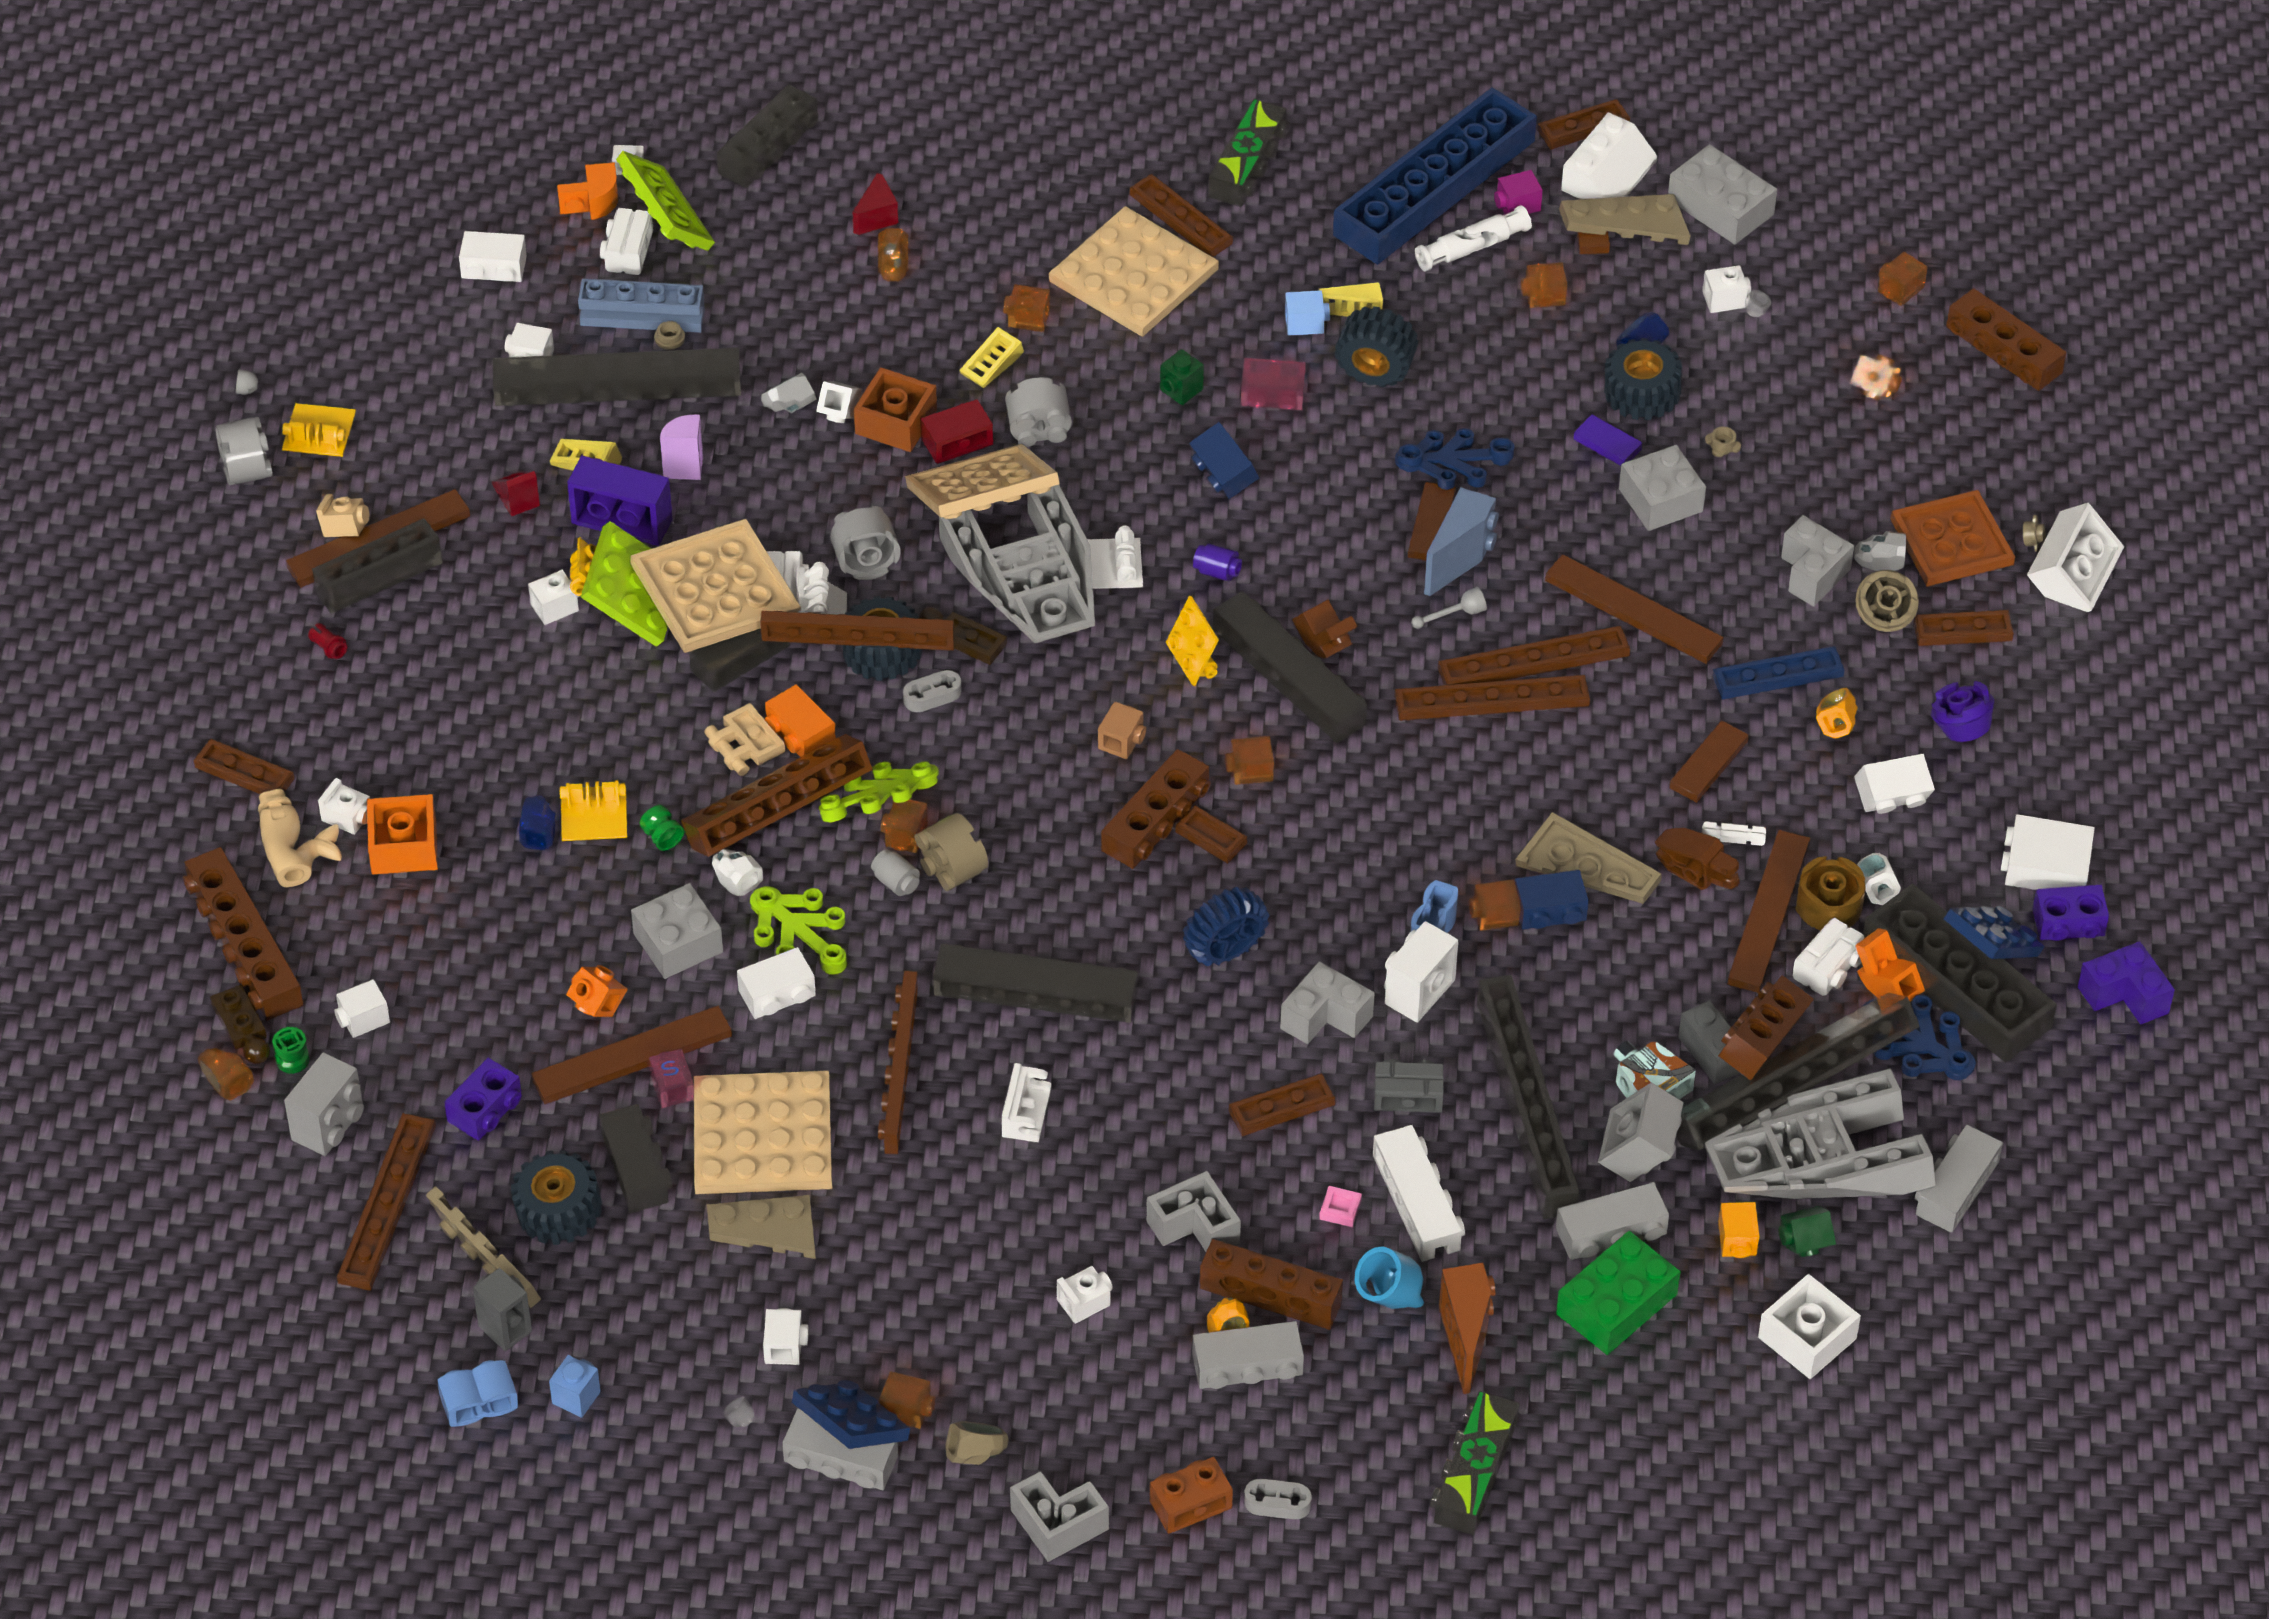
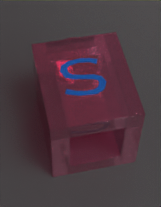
[649,1049,694,1108]

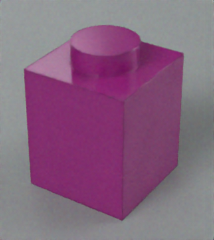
[1494,170,1543,214]

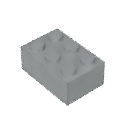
[1668,144,1777,244]

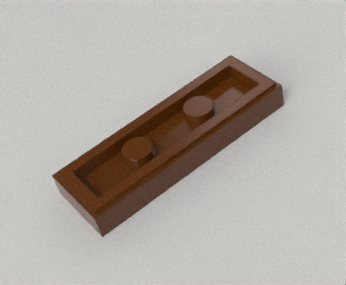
[1537,99,1630,150]
[1408,482,1456,561]
[1913,610,2014,646]
[1669,720,1749,803]
[193,738,295,794]
[1229,1073,1335,1136]

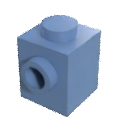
[549,1355,601,1418]

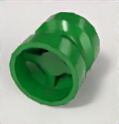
[639,805,684,851]
[272,1027,310,1074]

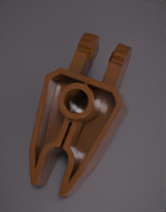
[1655,828,1740,890]

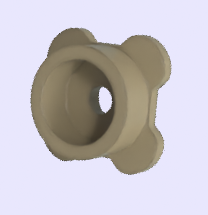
[1705,427,1741,457]
[2023,515,2046,552]

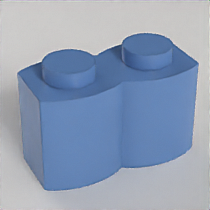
[1411,880,1458,933]
[437,1360,518,1427]

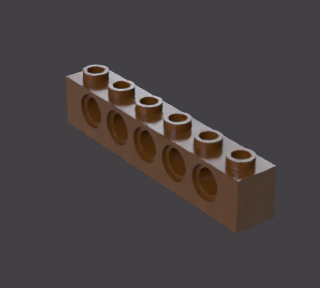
[681,734,873,857]
[183,847,304,1021]

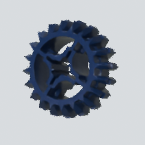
[1183,887,1270,966]

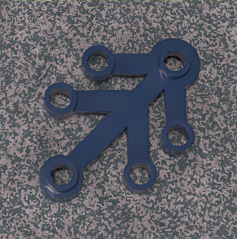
[1395,428,1515,490]
[1860,995,1976,1080]

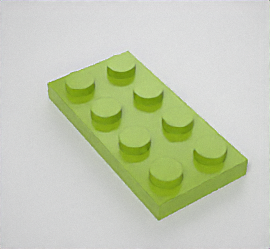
[616,151,715,251]

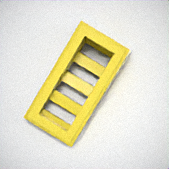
[1319,283,1383,317]
[959,327,1024,388]
[550,439,622,471]

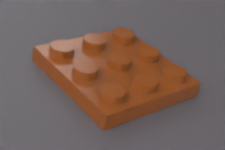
[1890,490,2015,587]

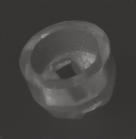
[1745,290,1771,317]
[723,1396,754,1427]

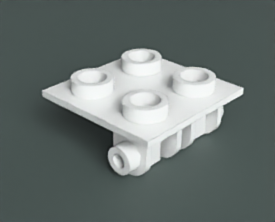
[1087,526,1143,589]
[796,562,847,615]

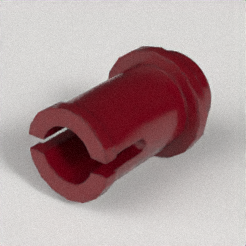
[308,623,348,659]

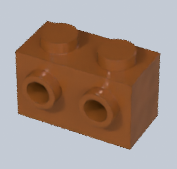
[1150,1457,1233,1534]

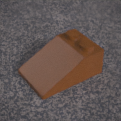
[1439,1263,1496,1394]

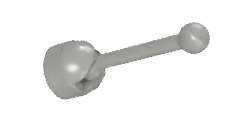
[1411,587,1487,629]

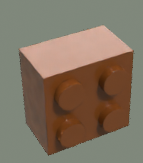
[854,367,937,452]

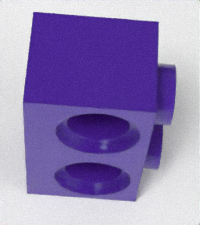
[2032,885,2109,941]
[444,1058,522,1141]

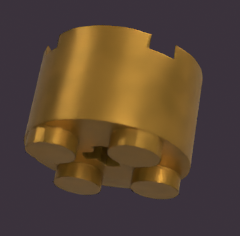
[1796,856,1866,931]

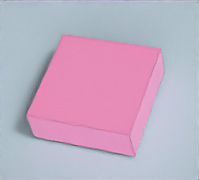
[1320,1186,1362,1227]

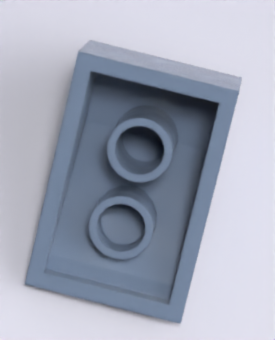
[1424,487,1499,596]

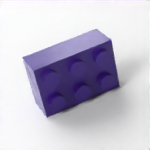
[567,455,673,546]

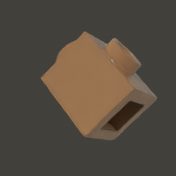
[1098,701,1147,759]

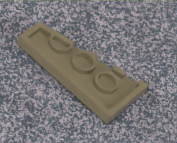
[1559,194,1691,245]
[1515,812,1662,904]
[426,1186,541,1308]

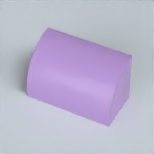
[660,415,703,480]

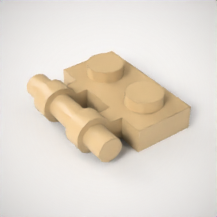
[704,703,785,776]

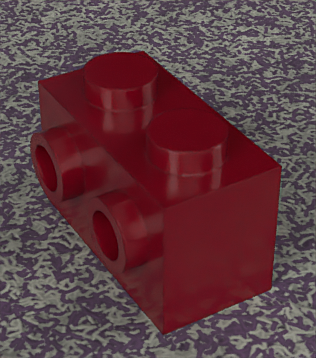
[921,399,993,464]

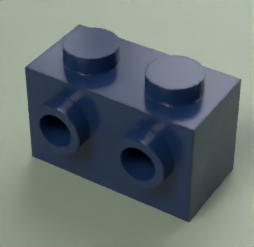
[1189,422,1259,499]
[1513,870,1589,930]

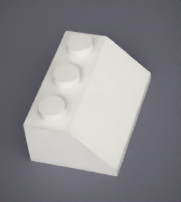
[1561,112,1658,199]
[2027,502,2124,612]

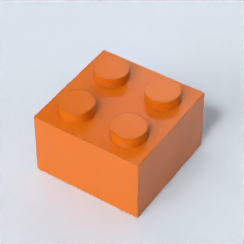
[367,794,438,875]

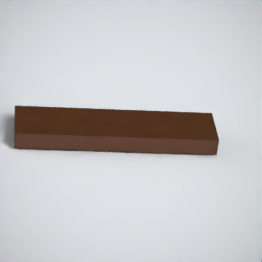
[1130,173,1233,257]

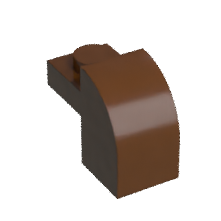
[1292,599,1358,658]

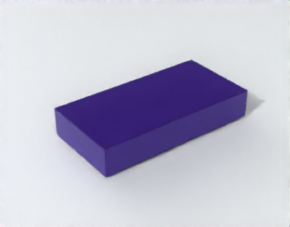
[1574,414,1642,466]

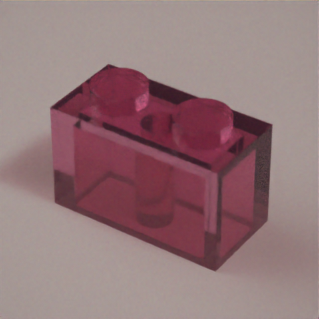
[1241,358,1306,410]

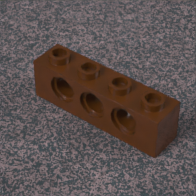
[1946,288,2067,391]
[1101,749,1211,869]
[1718,975,1814,1080]
[1200,1239,1343,1330]

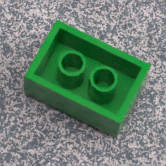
[1556,1231,1681,1355]

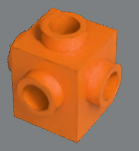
[566,965,628,1017]

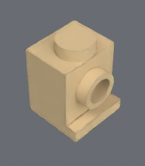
[316,494,369,537]

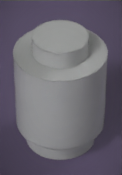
[871,849,920,896]

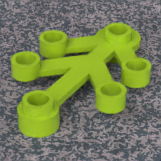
[819,762,939,822]
[750,886,847,975]

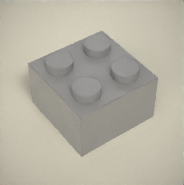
[1619,445,1706,531]
[631,883,723,979]
[284,1052,364,1156]
[1598,1082,1684,1182]

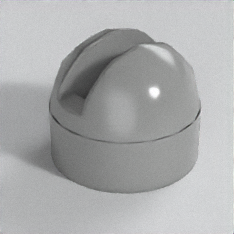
[236,369,258,395]

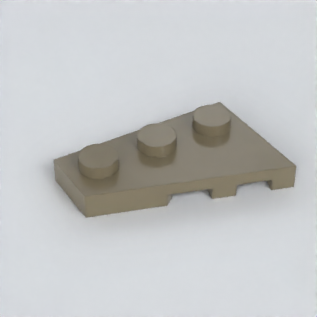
[707,1195,816,1259]

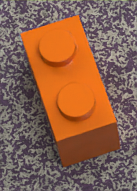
[764,684,836,757]

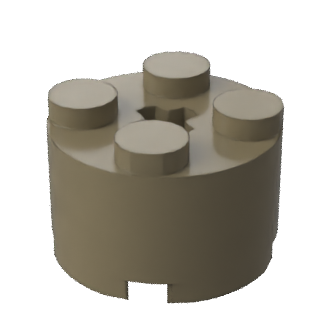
[914,813,988,891]

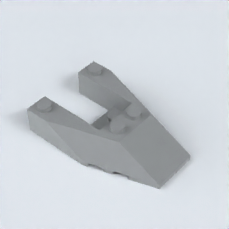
[939,485,1095,643]
[1705,1069,1936,1199]

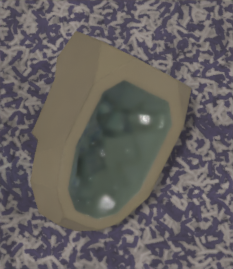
[945,1421,1008,1465]

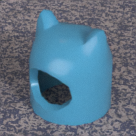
[1355,1246,1425,1309]

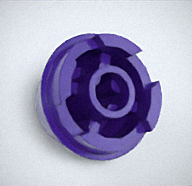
[1931,681,1994,742]

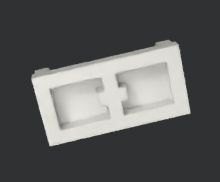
[1002,1063,1051,1142]

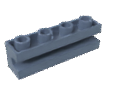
[578,279,705,333]

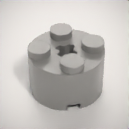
[1005,377,1072,447]
[215,417,273,486]
[830,506,900,580]

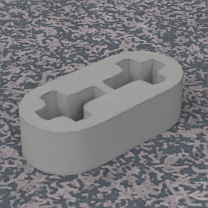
[903,670,962,712]
[1244,1479,1312,1520]

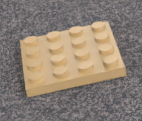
[1049,206,1219,337]
[905,444,1060,519]
[630,519,801,653]
[694,1071,832,1194]

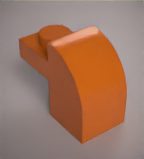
[557,162,618,220]
[1855,928,1925,1008]

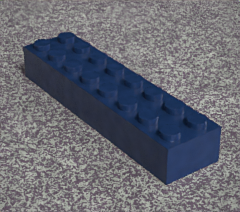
[1333,87,1537,265]

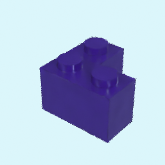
[2078,941,2175,1025]

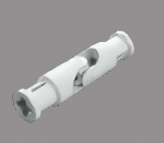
[1415,205,1532,271]

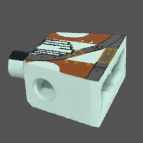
[1614,1041,1696,1099]

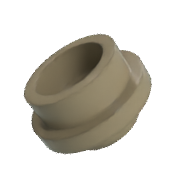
[654,321,685,350]

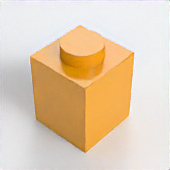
[1718,1202,1759,1258]

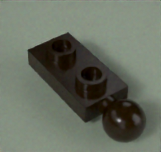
[919,607,1007,665]
[210,985,270,1064]

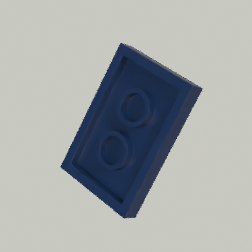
[1944,906,2045,959]
[792,1380,910,1449]

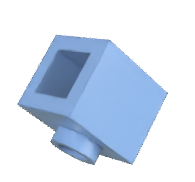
[1285,291,1330,335]

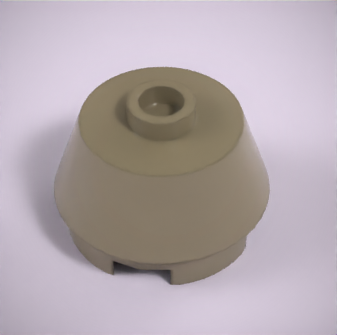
[1856,570,1919,632]

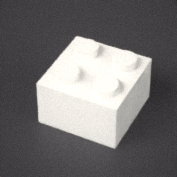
[1384,921,1458,1023]
[1758,1274,1861,1379]

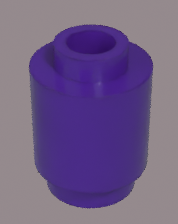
[1193,544,1242,582]

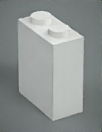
[2001,814,2095,890]

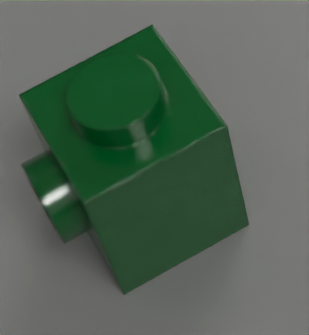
[1160,349,1204,405]
[1778,1206,1836,1257]

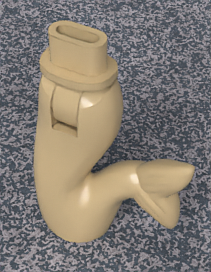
[258,789,342,887]

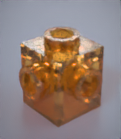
[1521,262,1567,308]
[1850,354,1902,401]

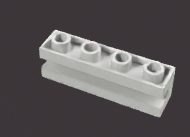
[1373,1125,1465,1262]

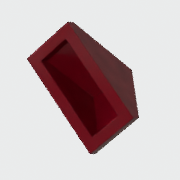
[852,173,898,235]
[492,471,540,517]

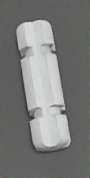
[1702,821,1766,846]

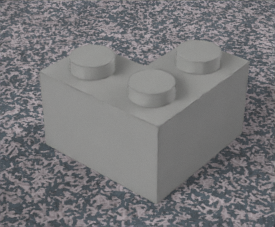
[1781,515,1854,607]
[1280,961,1375,1044]
[1146,1171,1241,1252]
[1010,1471,1109,1562]

